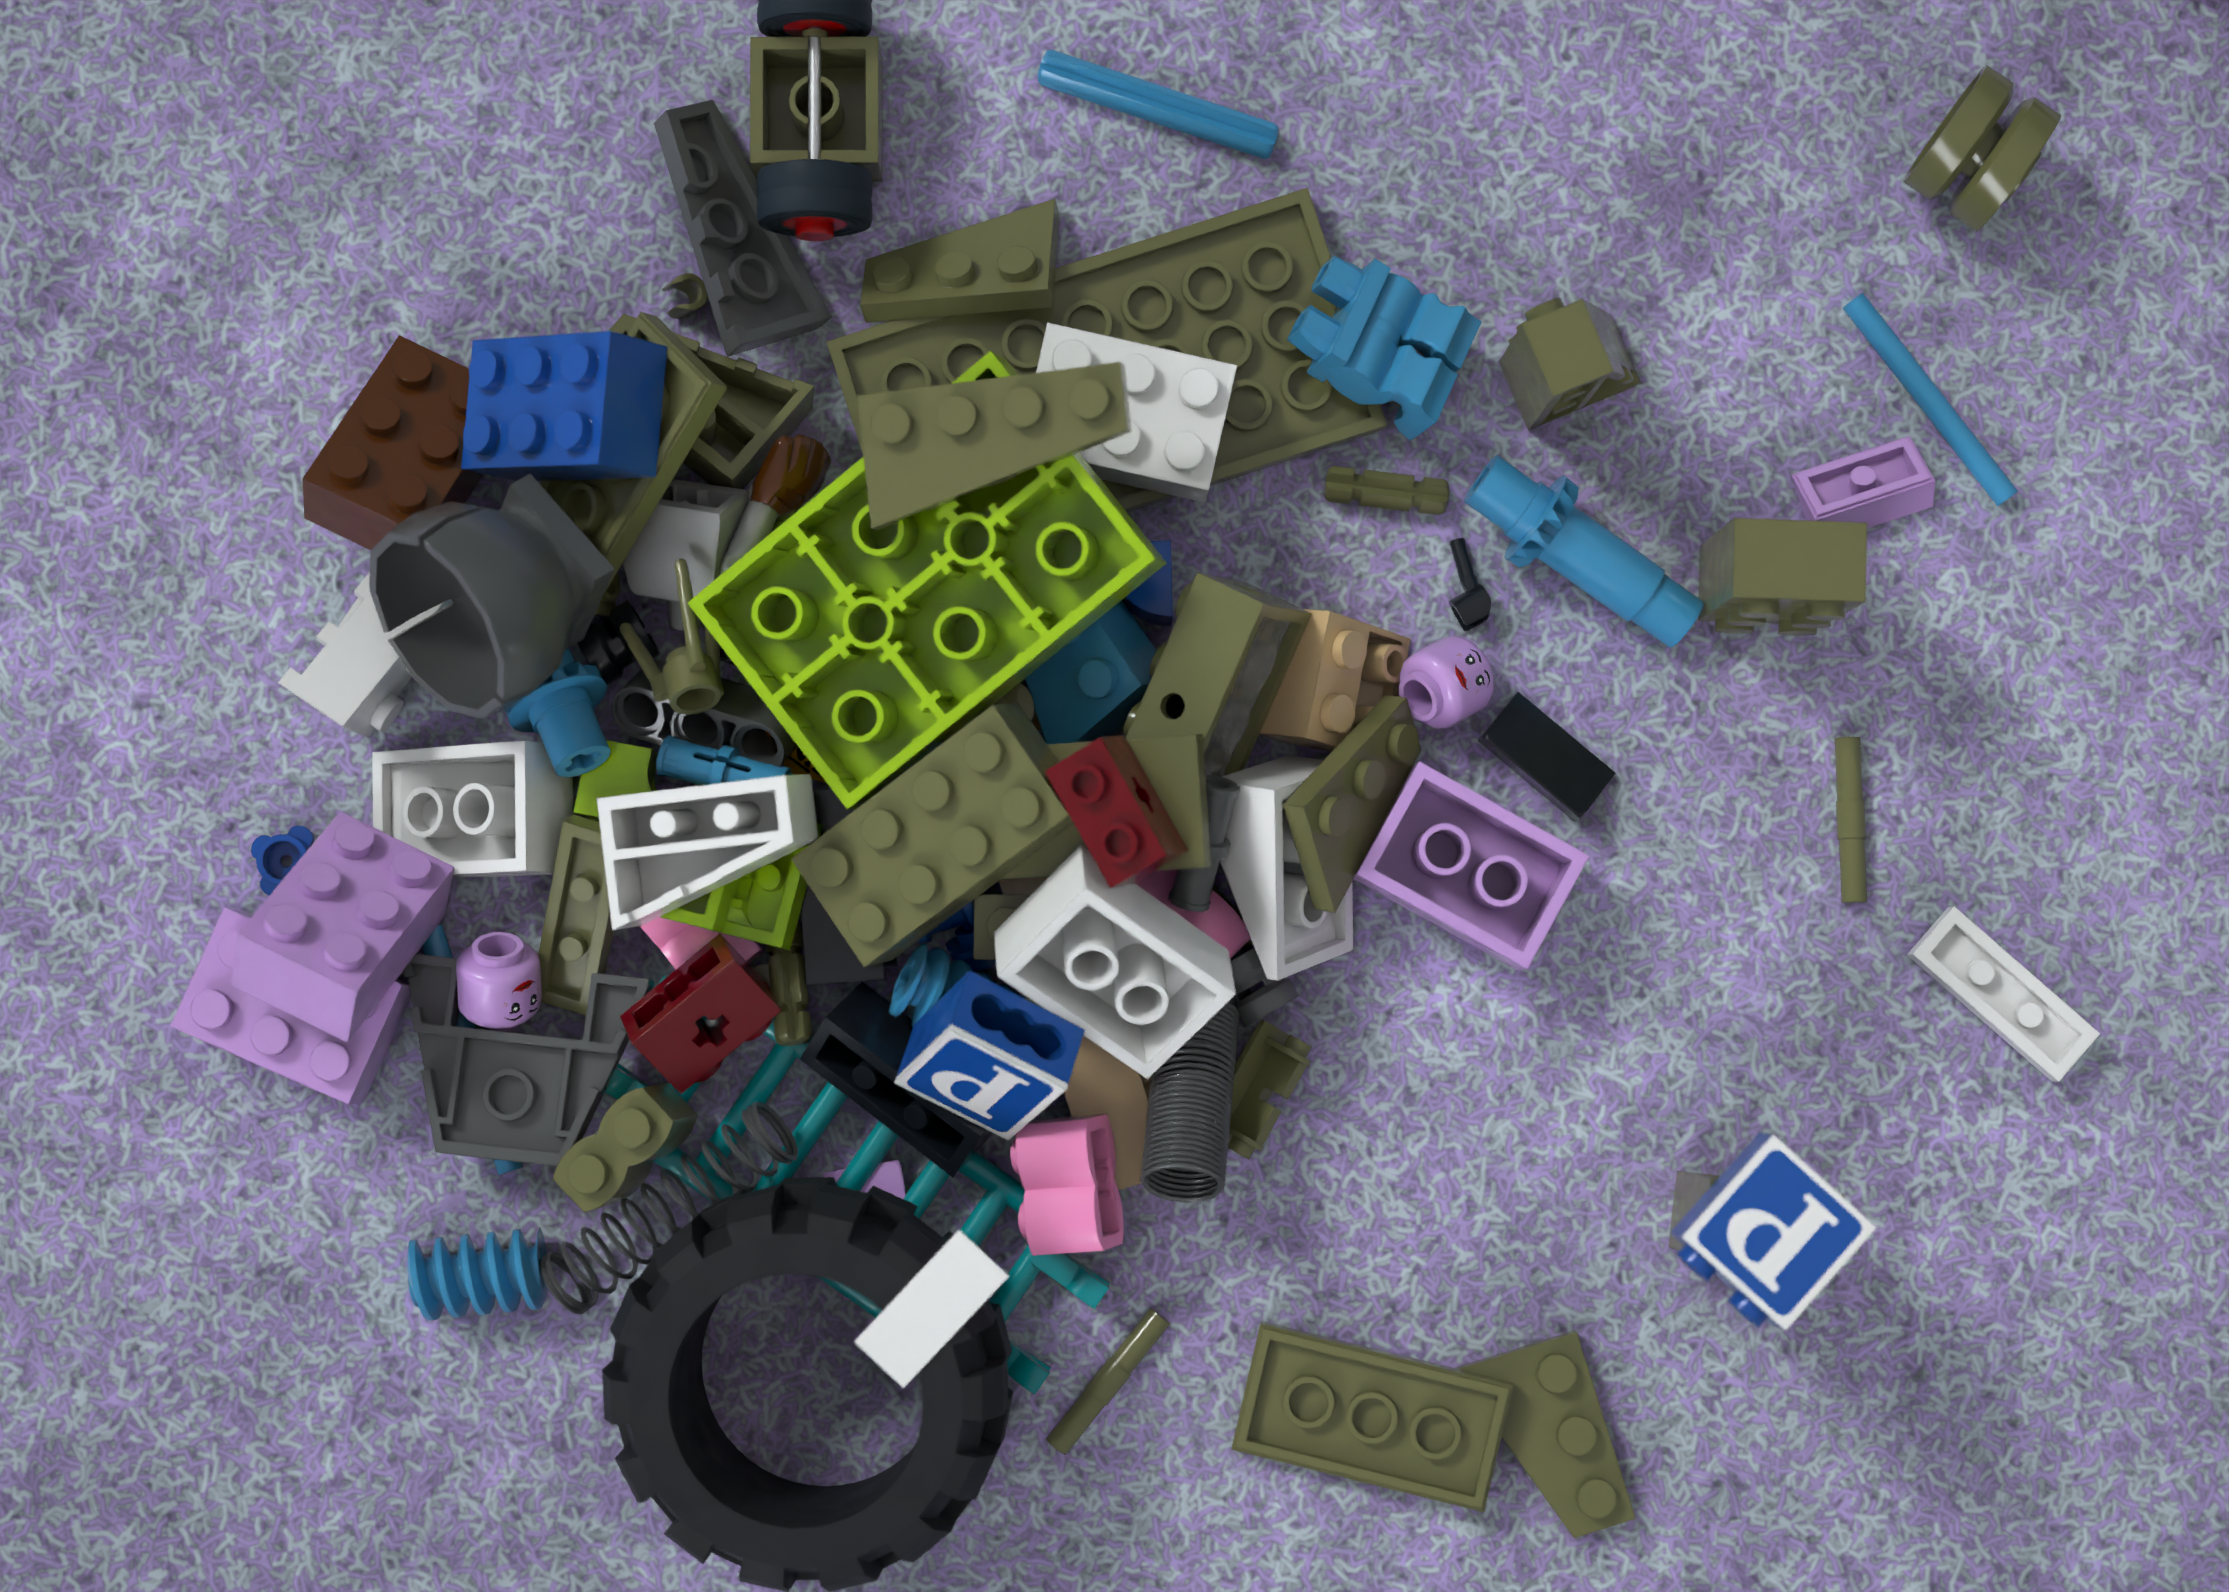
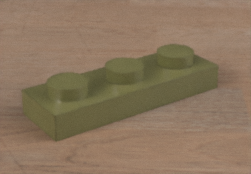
[538,815,614,1016]

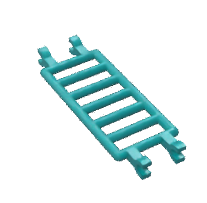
[605,975,1110,1395]

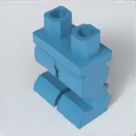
[1287,256,1482,441]

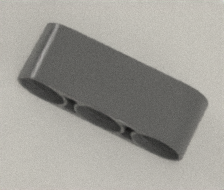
[611,660,798,767]

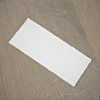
[854,1230,1009,1388]

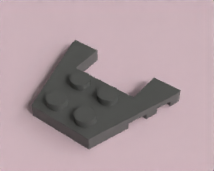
[403,954,654,1166]

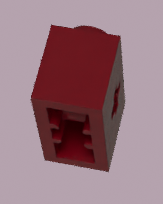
[1045,735,1189,889]
[620,933,782,1094]

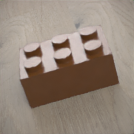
[302,335,484,550]

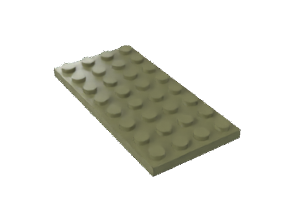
[826,188,1387,513]

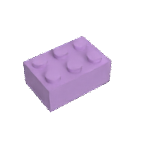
[1353,761,1590,971]
[231,811,454,1042]
[170,907,411,1105]

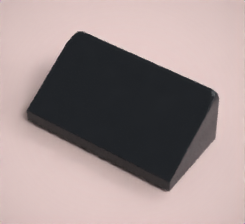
[1477,692,1615,822]

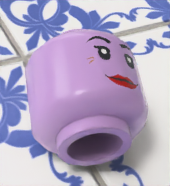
[1399,636,1494,729]
[456,932,542,1032]

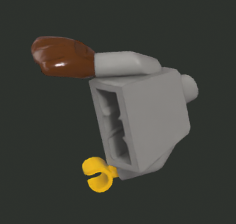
[621,434,831,631]

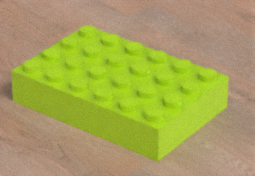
[687,351,1166,810]

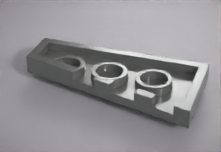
[654,100,832,357]

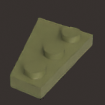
[860,199,1059,323]
[1283,695,1421,913]
[1456,1330,1636,1538]

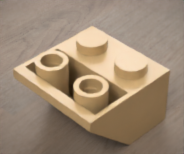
[1259,609,1411,752]

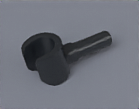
[1449,538,1491,631]

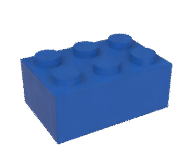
[461,331,667,481]

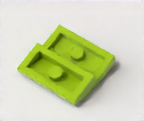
[660,823,823,951]

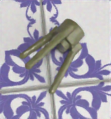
[620,559,725,714]

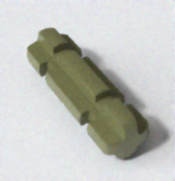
[1324,466,1449,515]
[766,922,812,1046]

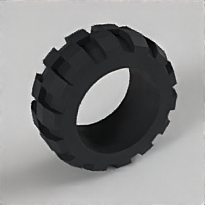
[602,1177,1014,1592]

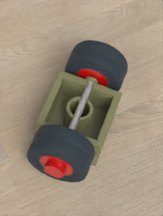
[750,0,883,241]

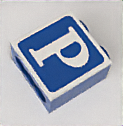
[894,970,1085,1140]
[1670,1133,1877,1331]

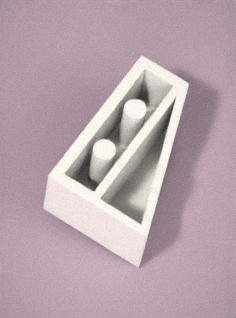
[278,572,452,738]
[597,774,818,931]

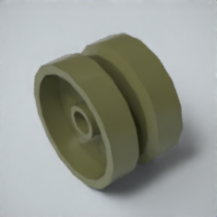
[1903,65,2061,232]

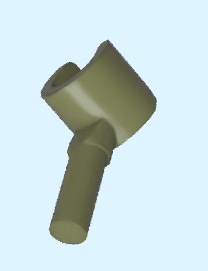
[662,273,709,319]

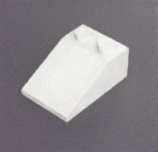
[372,740,573,877]
[1220,755,1353,981]

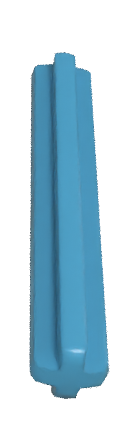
[1038,50,1279,159]

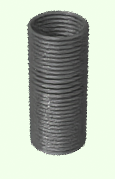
[1140,1002,1240,1203]

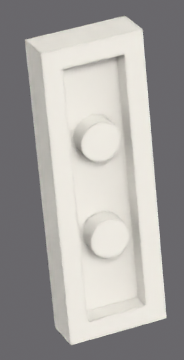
[1907,906,2100,1082]

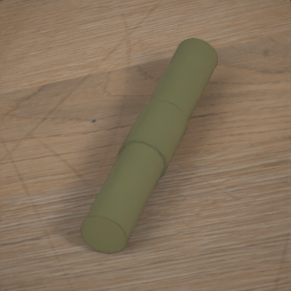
[1834,737,1867,903]
[1046,1308,1170,1455]

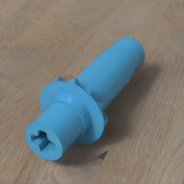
[1464,455,1704,648]
[505,648,611,777]

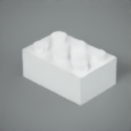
[1036,322,1237,503]
[994,845,1236,1079]

